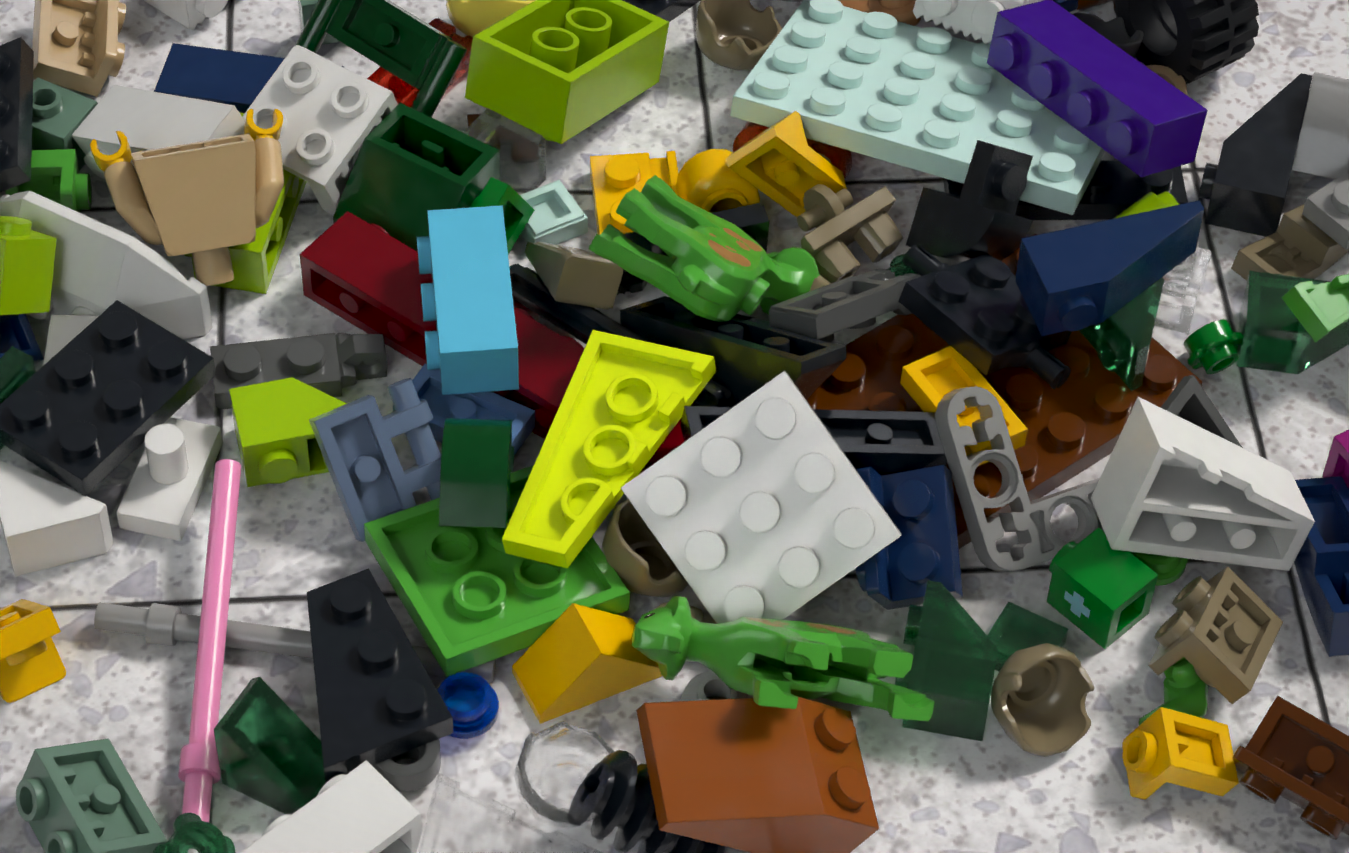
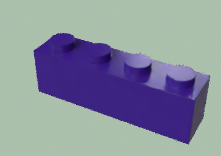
[987,0,1208,177]

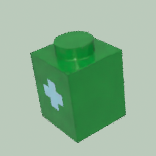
[1046,527,1158,649]

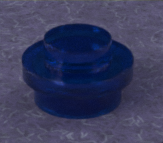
[437,672,499,739]

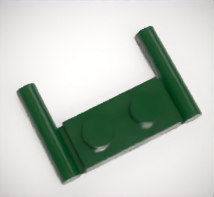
[295,0,467,118]

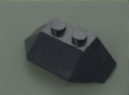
[620,296,846,407]

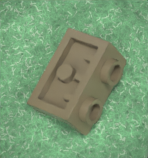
[1148,566,1283,704]

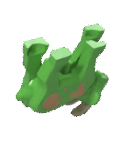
[588,175,831,322]
[632,596,935,721]

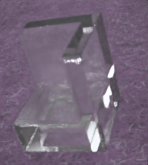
[463,108,546,195]

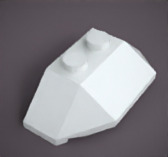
[0,191,213,340]

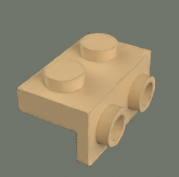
[32,0,126,97]

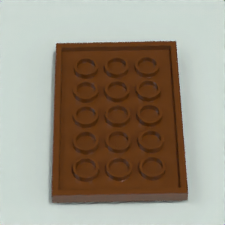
[806,234,1203,549]

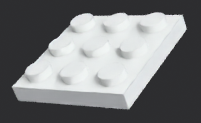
[621,371,902,624]

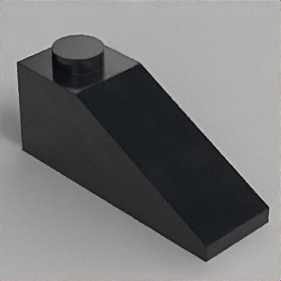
[1198,73,1312,237]

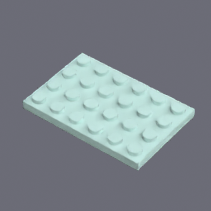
[730,0,1106,215]

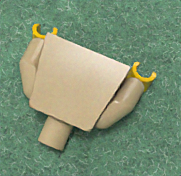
[90,109,284,286]

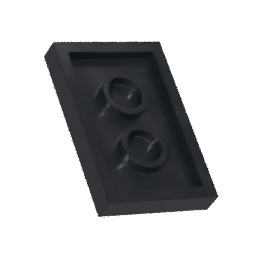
[0,300,216,496]

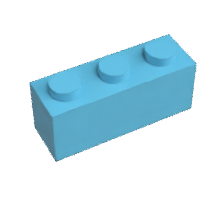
[417,205,519,395]

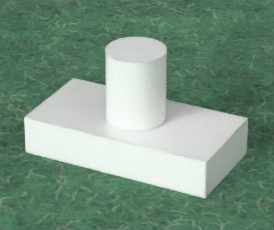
[116,417,223,541]

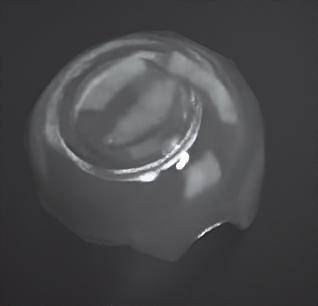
[514,721,615,829]

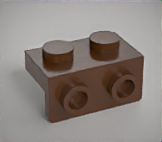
[1232,695,1349,840]

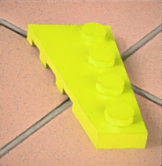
[502,330,716,568]

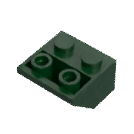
[333,103,500,251]

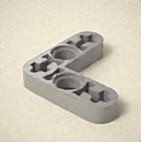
[935,386,1104,572]

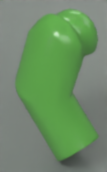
[1138,657,1208,725]

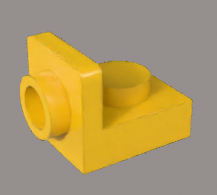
[1122,707,1239,800]

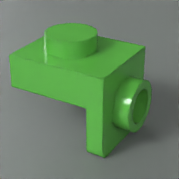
[5,149,92,213]

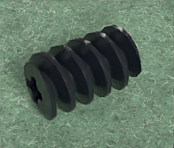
[567,750,726,853]

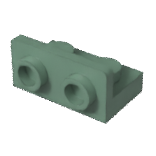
[16,738,168,853]

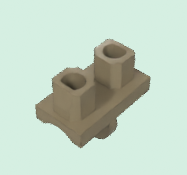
[797,184,903,283]

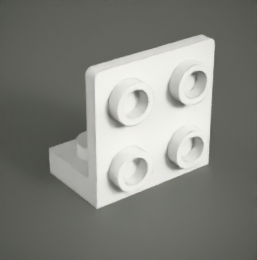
[242,45,398,216]

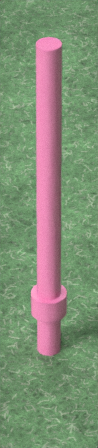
[178,459,241,834]

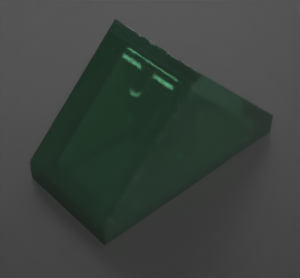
[214,677,325,815]

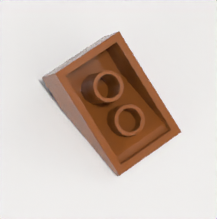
[636,696,879,853]

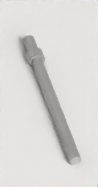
[94,602,496,683]

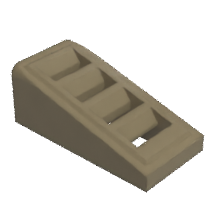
[524,242,623,310]

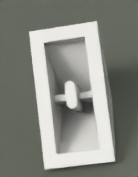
[0,460,114,577]

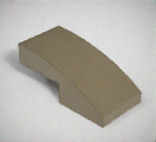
[1231,204,1349,303]

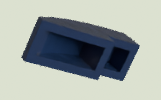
[1294,476,1349,657]

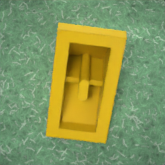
[512,603,662,724]

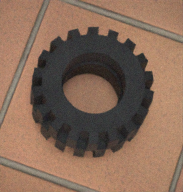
[1114,0,1259,85]

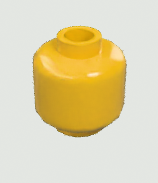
[676,149,760,213]

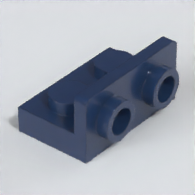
[856,465,963,610]

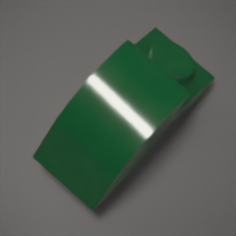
[439,418,514,528]

